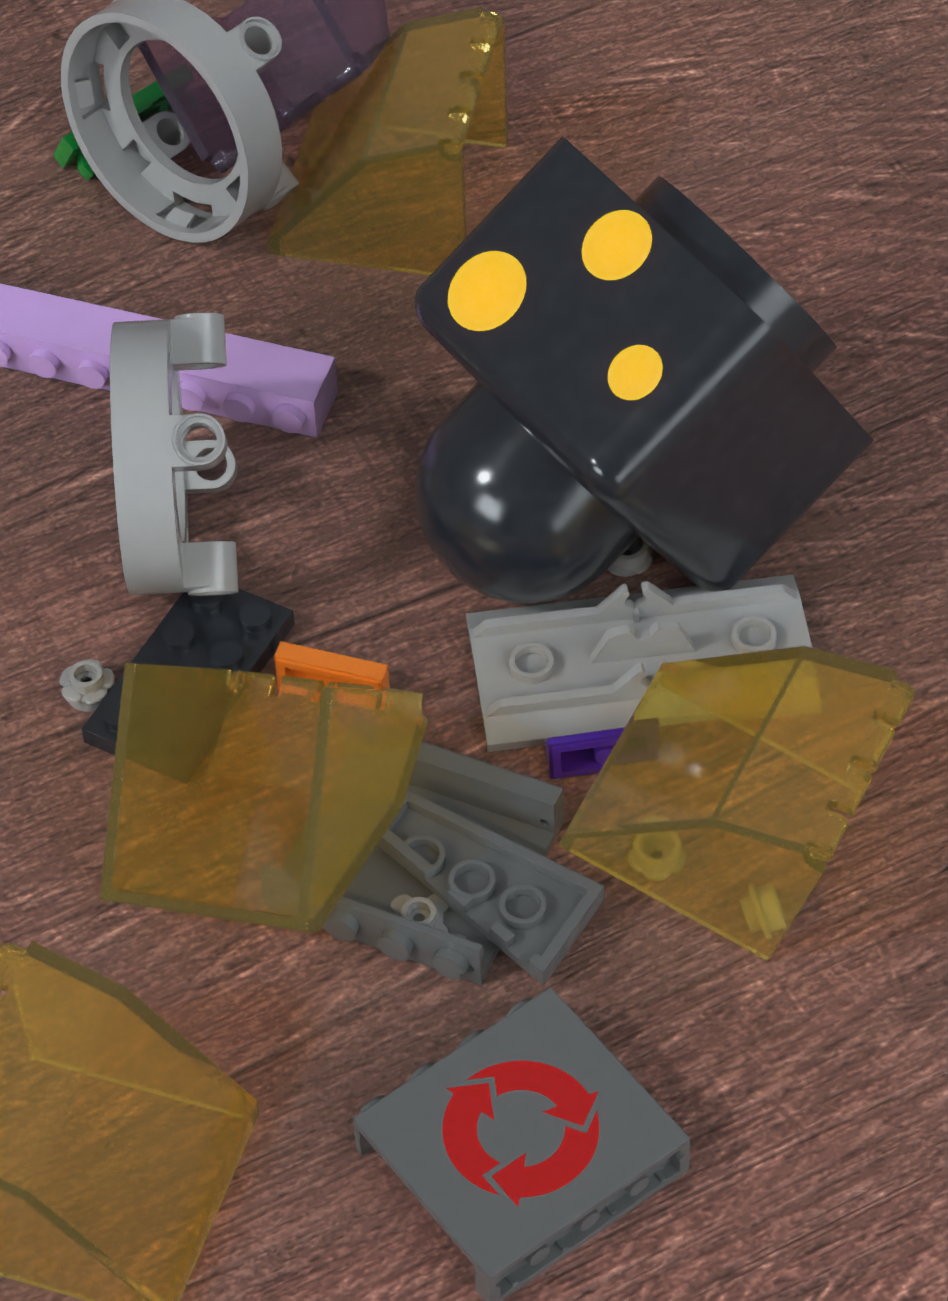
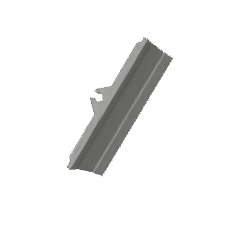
[466,574,825,752]

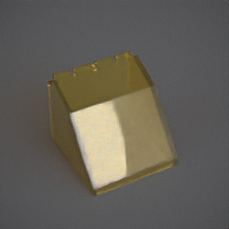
[268,7,508,276]
[558,646,915,961]
[100,662,428,932]
[0,941,259,1301]

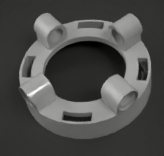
[61,0,300,243]
[110,313,239,596]

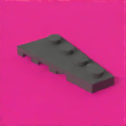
[372,788,605,986]

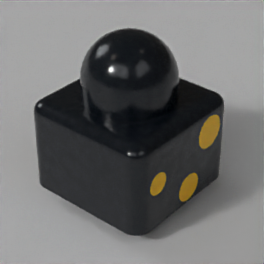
[414,136,874,603]

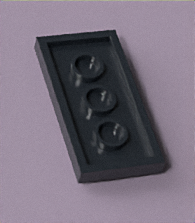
[82,588,295,784]

